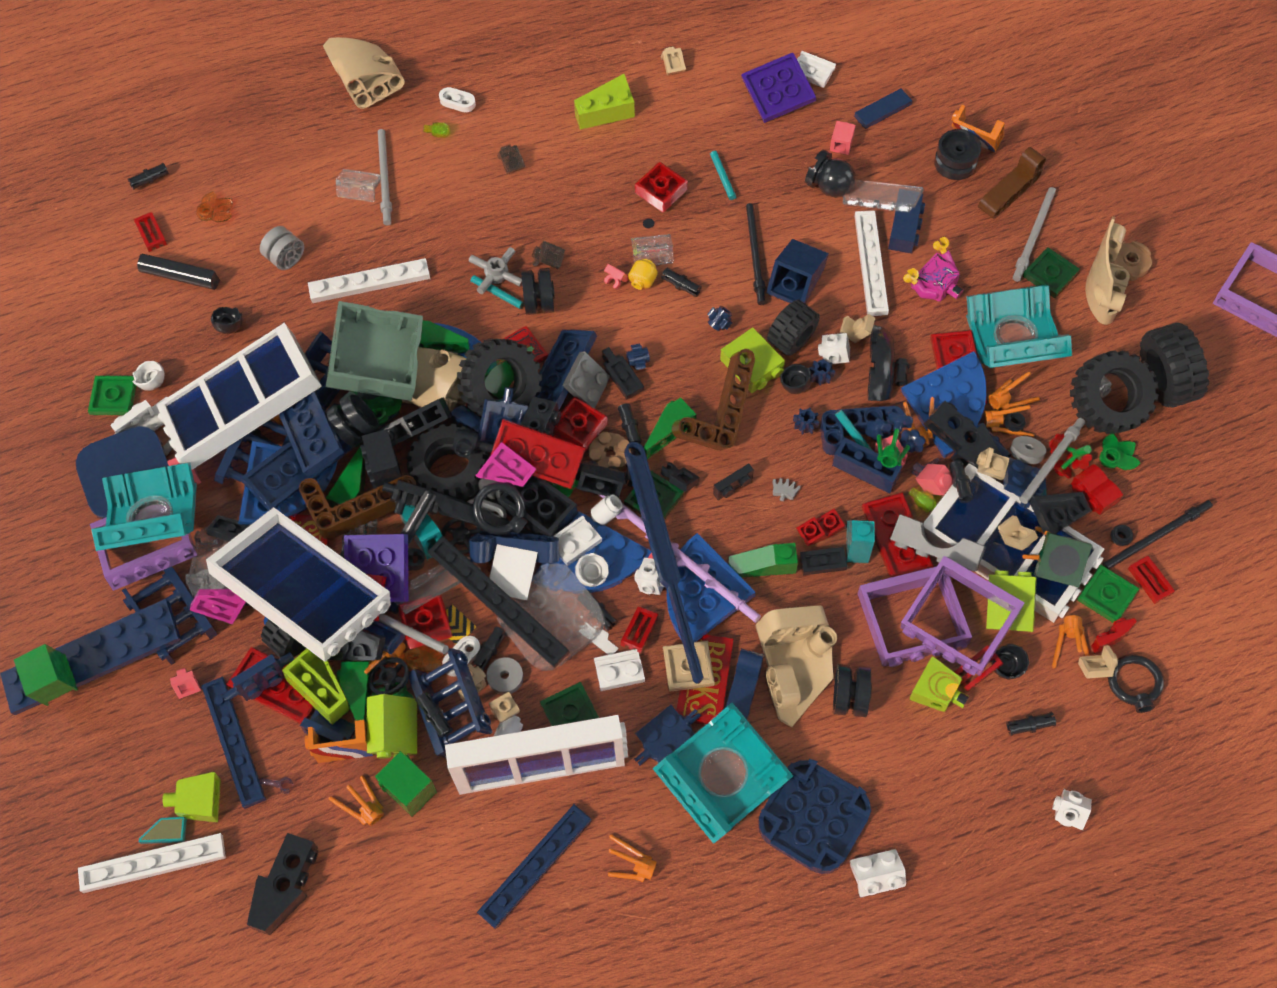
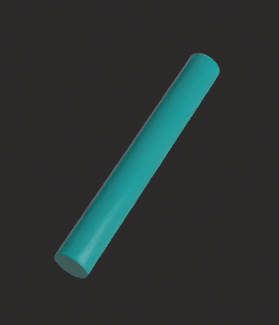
[710,151,736,200]
[470,275,524,309]
[835,409,873,451]

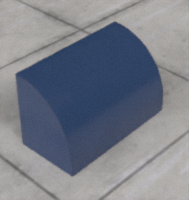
[451,405,482,434]

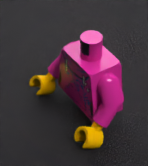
[903,237,964,301]

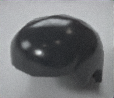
[211,307,242,334]
[780,364,812,394]
[991,644,1030,680]

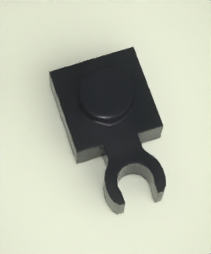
[661,462,700,492]

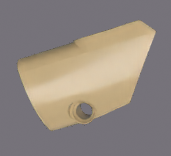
[323,37,405,109]
[1085,216,1130,325]
[402,347,467,418]
[755,606,837,727]

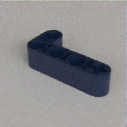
[820,406,904,455]
[469,530,559,563]
[726,648,764,719]

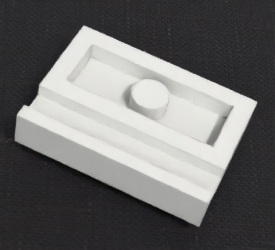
[797,51,836,88]
[554,516,602,566]
[594,649,645,691]

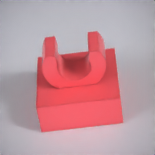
[604,264,629,289]
[170,668,201,699]

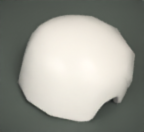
[132,361,165,391]
[575,553,609,587]

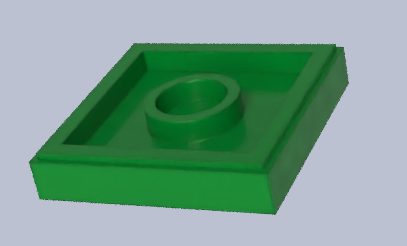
[88,375,137,415]
[1077,564,1140,623]

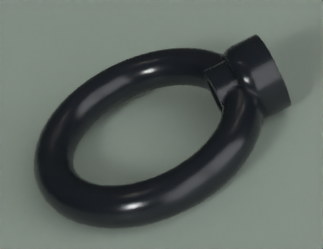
[473,482,529,535]
[1108,655,1164,713]

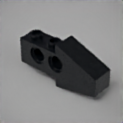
[376,397,453,446]
[923,401,1002,469]
[247,833,319,935]

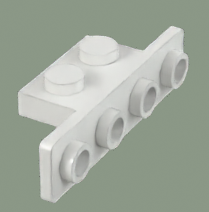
[111,397,180,434]

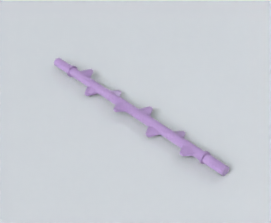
[598,494,761,623]

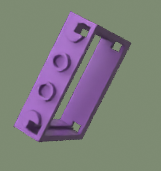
[1212,242,1277,337]
[90,503,198,591]
[900,556,1024,676]
[858,567,972,667]

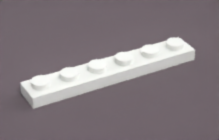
[854,211,889,316]
[308,258,430,303]
[78,833,226,893]

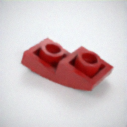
[796,508,846,547]
[1091,618,1137,654]

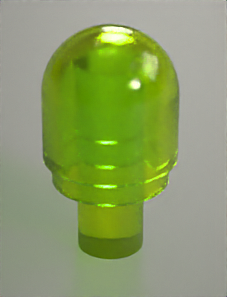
[423,122,451,138]
[909,487,937,512]

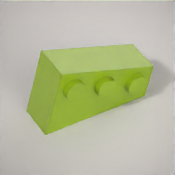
[574,74,635,130]
[282,649,350,725]

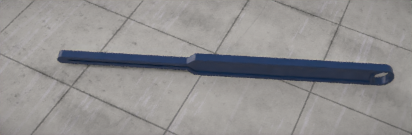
[624,442,704,684]

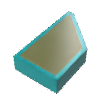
[139,817,187,844]

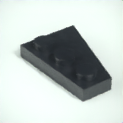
[1029,492,1092,537]
[324,617,386,661]

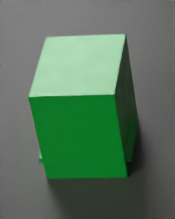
[14,644,78,706]
[375,751,437,817]

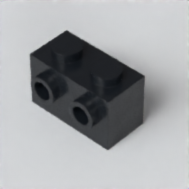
[520,396,561,436]

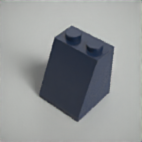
[766,239,829,304]

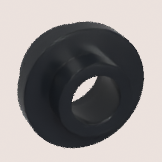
[1004,412,1026,432]
[1110,525,1133,546]

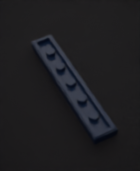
[201,677,267,809]
[477,804,592,929]

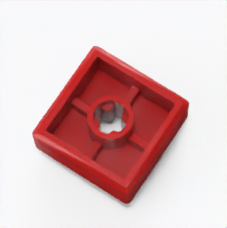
[634,162,688,212]
[553,397,608,453]
[398,594,453,649]

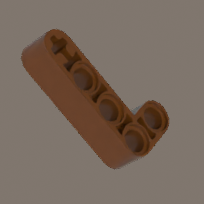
[978,147,1046,219]

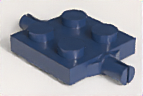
[479,387,528,444]
[1003,456,1047,509]
[221,652,294,702]
[634,705,701,766]

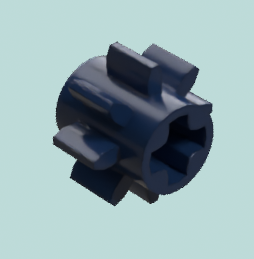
[707,306,733,331]
[626,343,650,370]
[809,359,835,386]
[793,408,819,435]

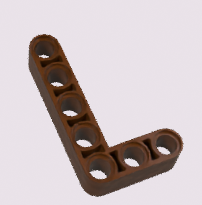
[672,349,755,451]
[299,475,417,539]

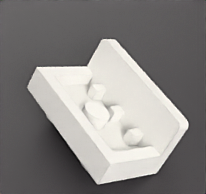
[850,849,906,897]

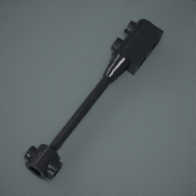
[452,428,625,498]

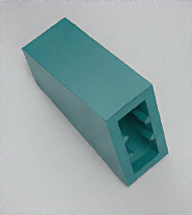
[400,505,442,560]
[846,520,875,563]

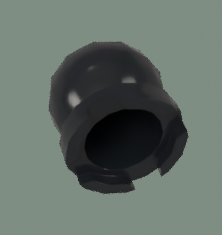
[805,149,856,198]

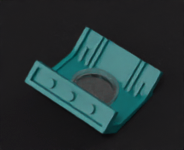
[966,285,1072,368]
[91,462,197,551]
[653,703,793,844]

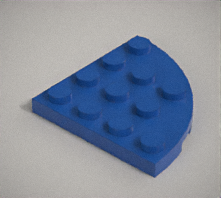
[901,351,986,458]
[238,441,337,524]
[532,511,652,594]
[666,533,756,642]

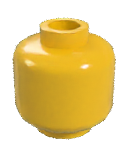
[628,259,658,290]

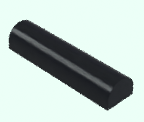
[137,253,220,290]

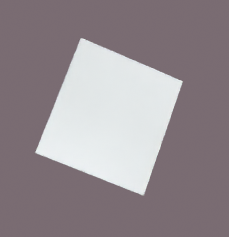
[490,544,538,600]

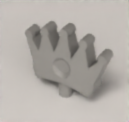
[772,478,800,501]

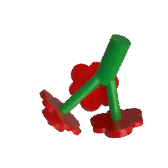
[1049,433,1092,479]

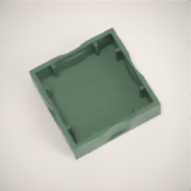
[326,301,423,401]

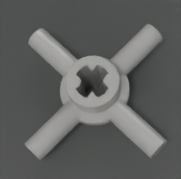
[469,247,522,294]

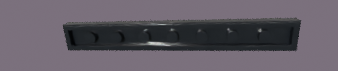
[428,536,570,669]

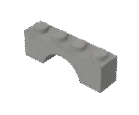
[891,515,986,572]

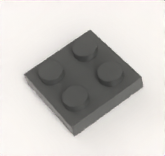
[562,351,610,408]

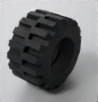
[767,299,820,356]
[261,599,322,658]

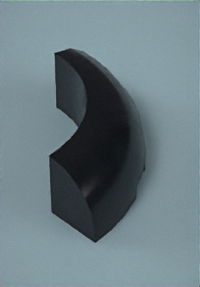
[867,325,895,401]

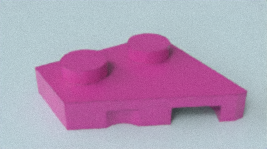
[476,442,536,486]
[190,589,246,624]

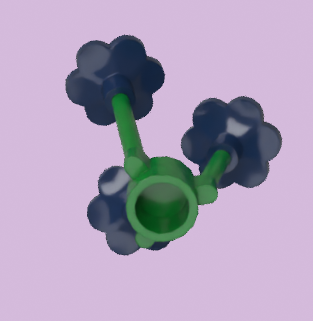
[865,412,926,468]

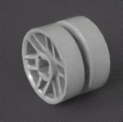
[260,226,304,270]

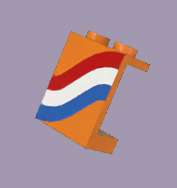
[951,105,1005,152]
[305,720,373,763]

